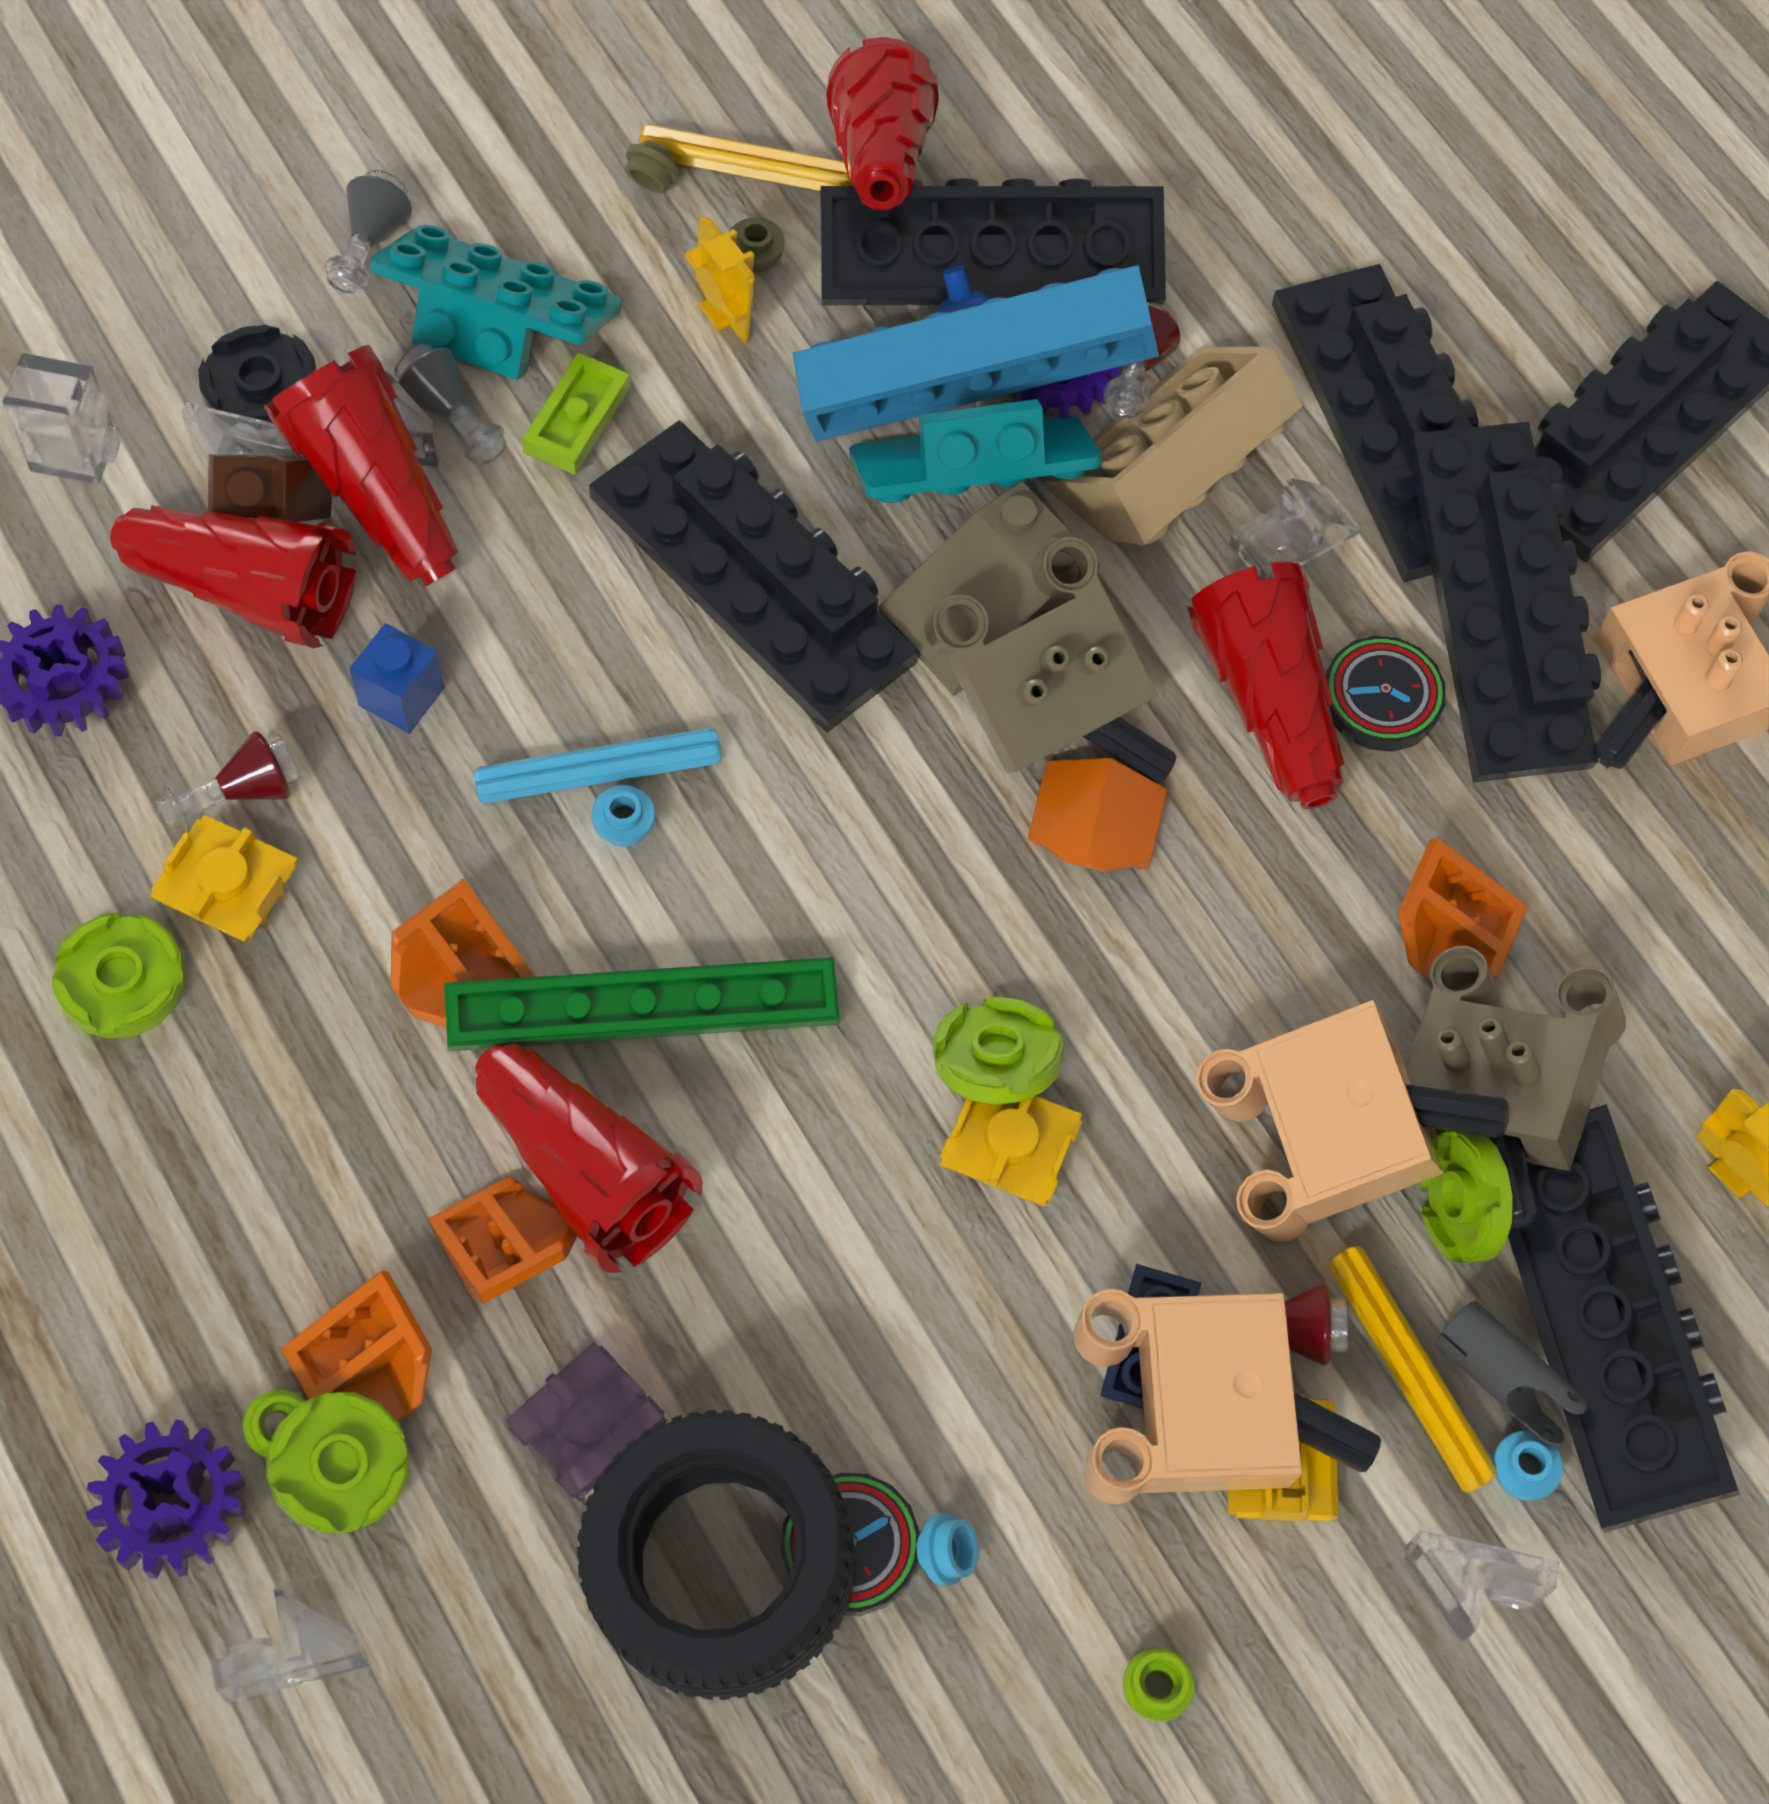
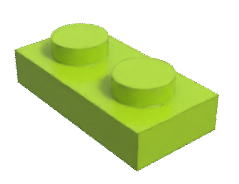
[522,352,631,475]

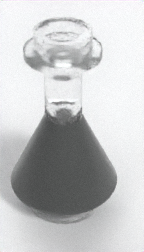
[325,170,412,294]
[394,344,507,465]

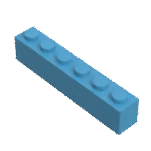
[793,265,1159,442]

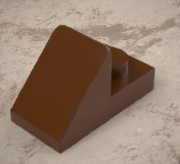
[208,454,332,522]

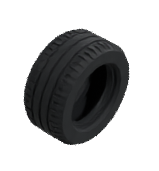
[577,1410,856,1700]

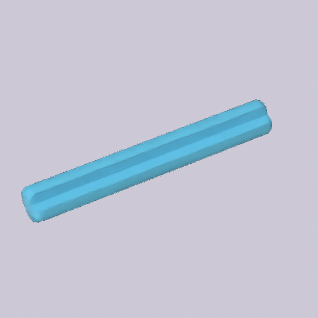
[474,728,721,803]

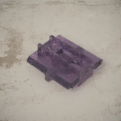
[506,1342,668,1501]

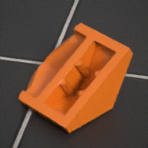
[1028,758,1167,872]
[1398,837,1528,980]
[391,879,536,1028]
[428,1177,577,1304]
[281,1271,432,1422]

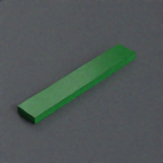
[444,957,840,1052]

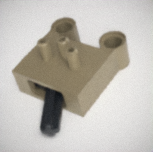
[924,537,1177,783]
[1405,946,1626,1230]

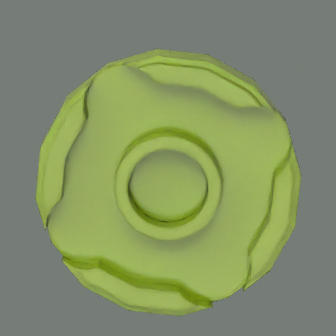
[52,913,186,1039]
[933,997,1063,1105]
[1420,1131,1513,1264]
[266,1392,408,1533]

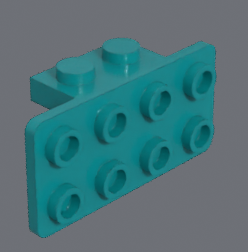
[370,225,623,380]
[849,399,1102,503]

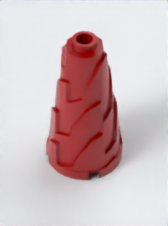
[826,37,939,210]
[264,345,459,587]
[110,505,357,648]
[1187,561,1344,809]
[475,1043,703,1273]

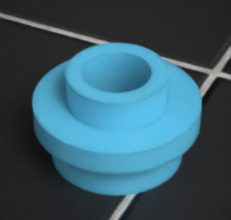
[592,785,655,847]
[1492,1431,1563,1501]
[917,1513,979,1586]

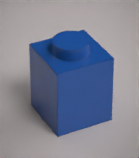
[349,623,445,734]

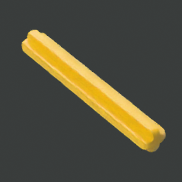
[639,124,853,191]
[1329,1246,1497,1493]

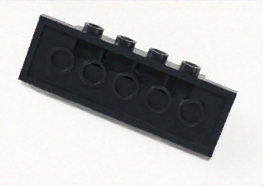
[820,178,1166,305]
[1272,264,1478,583]
[1534,280,1769,562]
[589,420,918,733]
[1407,422,1601,782]
[1508,1104,1740,1533]

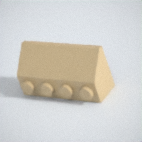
[1043,347,1303,546]

